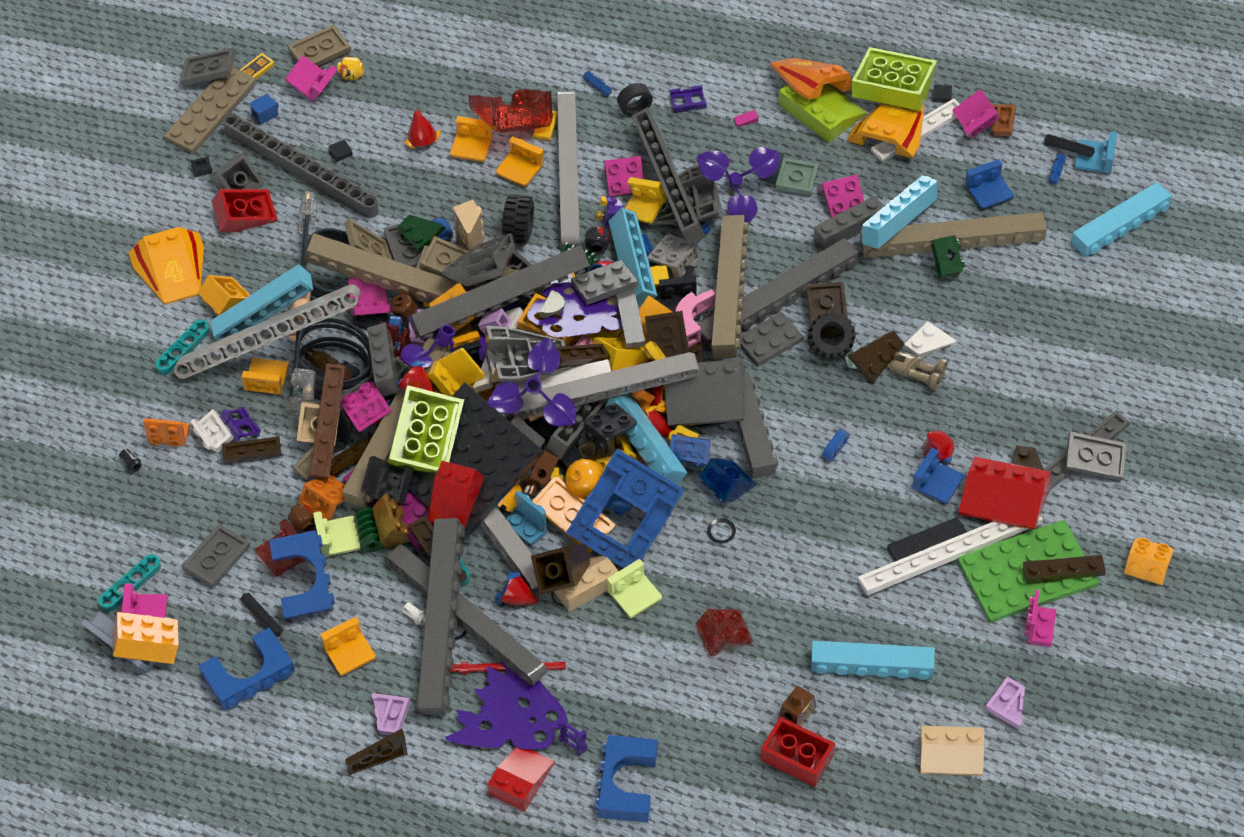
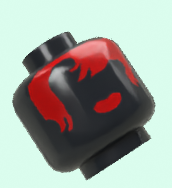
[585,227,609,254]

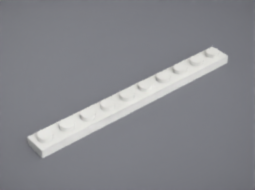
[858,516,1043,596]

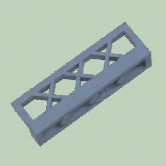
[81,611,156,672]

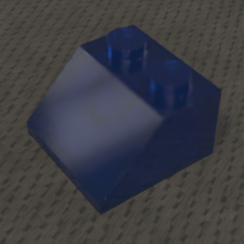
[699,458,757,502]

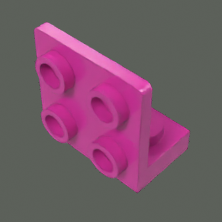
[285,56,337,102]
[952,90,1001,138]
[604,156,644,196]
[818,174,864,218]
[348,278,392,316]
[340,381,391,432]
[121,584,168,618]
[1024,590,1056,647]

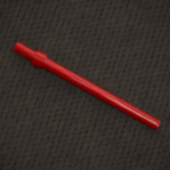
[450,662,566,674]

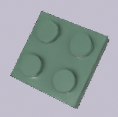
[775,158,819,196]

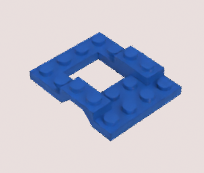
[566,449,685,568]

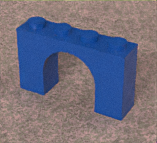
[269,530,335,620]
[198,627,295,711]
[595,735,658,823]

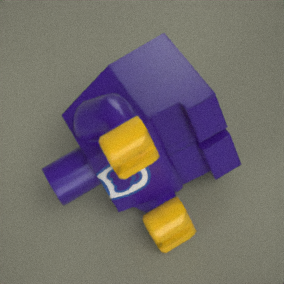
[595,196,624,226]

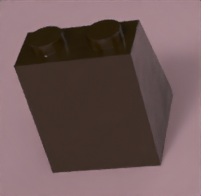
[531,544,590,595]

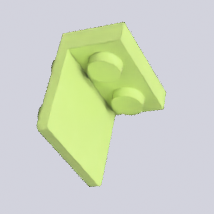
[313,511,361,557]
[607,559,662,618]

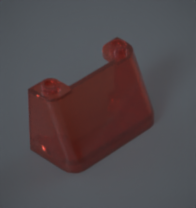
[468,89,553,133]

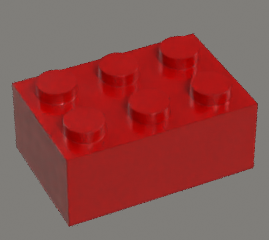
[760,717,835,787]

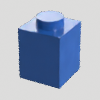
[249,93,279,125]

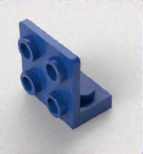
[965,159,1014,210]
[670,434,711,466]
[912,448,964,504]

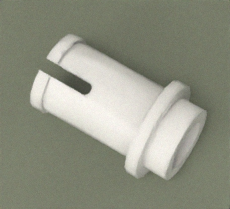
[402,602,426,625]

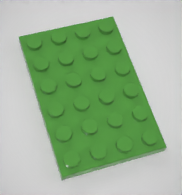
[957,520,1099,623]

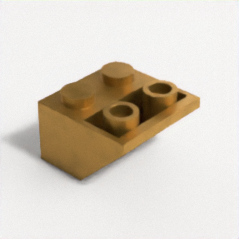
[372,494,410,549]

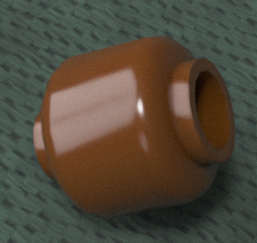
[390,294,418,321]
[288,504,316,533]

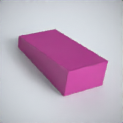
[734,110,759,127]

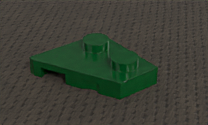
[396,215,446,252]

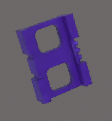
[670,85,707,113]
[219,407,261,441]
[558,716,587,756]

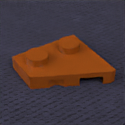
[989,104,1016,136]

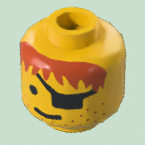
[337,57,364,80]

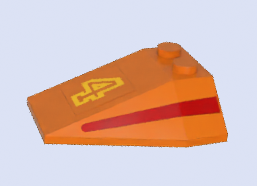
[770,58,852,99]

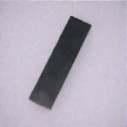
[887,517,967,562]

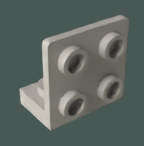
[647,234,702,278]

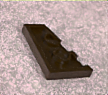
[847,330,905,383]
[345,728,408,775]

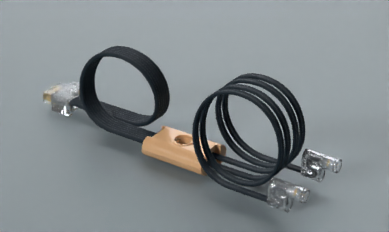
[286,191,372,426]

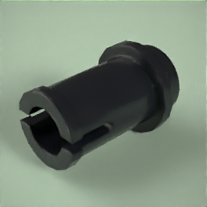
[119,449,142,472]

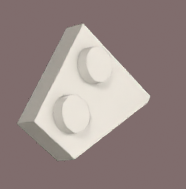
[904,322,956,357]

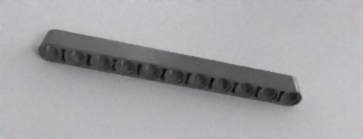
[223,113,379,218]
[384,544,548,686]

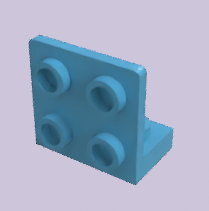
[1075,131,1117,174]
[506,491,547,547]

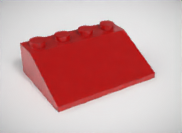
[958,456,1051,530]

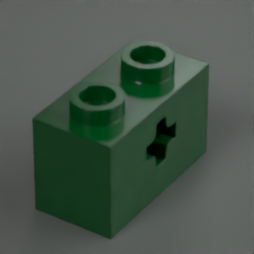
[930,235,965,278]

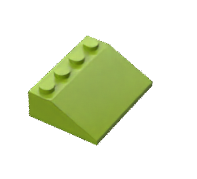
[852,47,937,111]
[779,83,867,143]
[388,385,464,473]

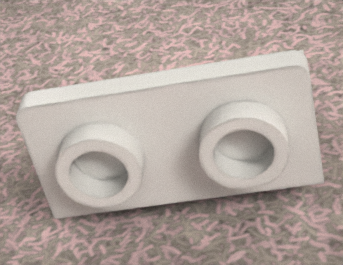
[190,409,234,453]

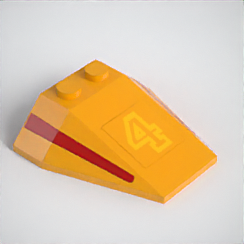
[847,102,925,159]
[128,227,204,305]

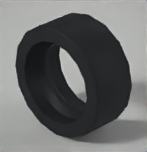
[617,83,653,116]

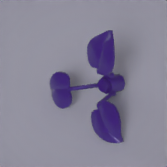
[696,147,779,223]
[401,324,481,369]
[487,338,577,426]

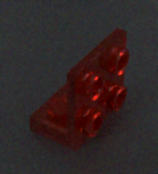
[255,518,305,577]
[695,609,753,656]

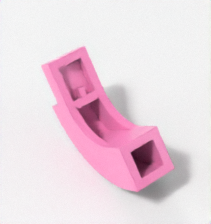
[676,289,716,347]

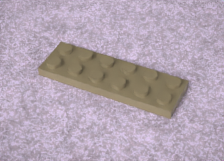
[164,67,257,154]

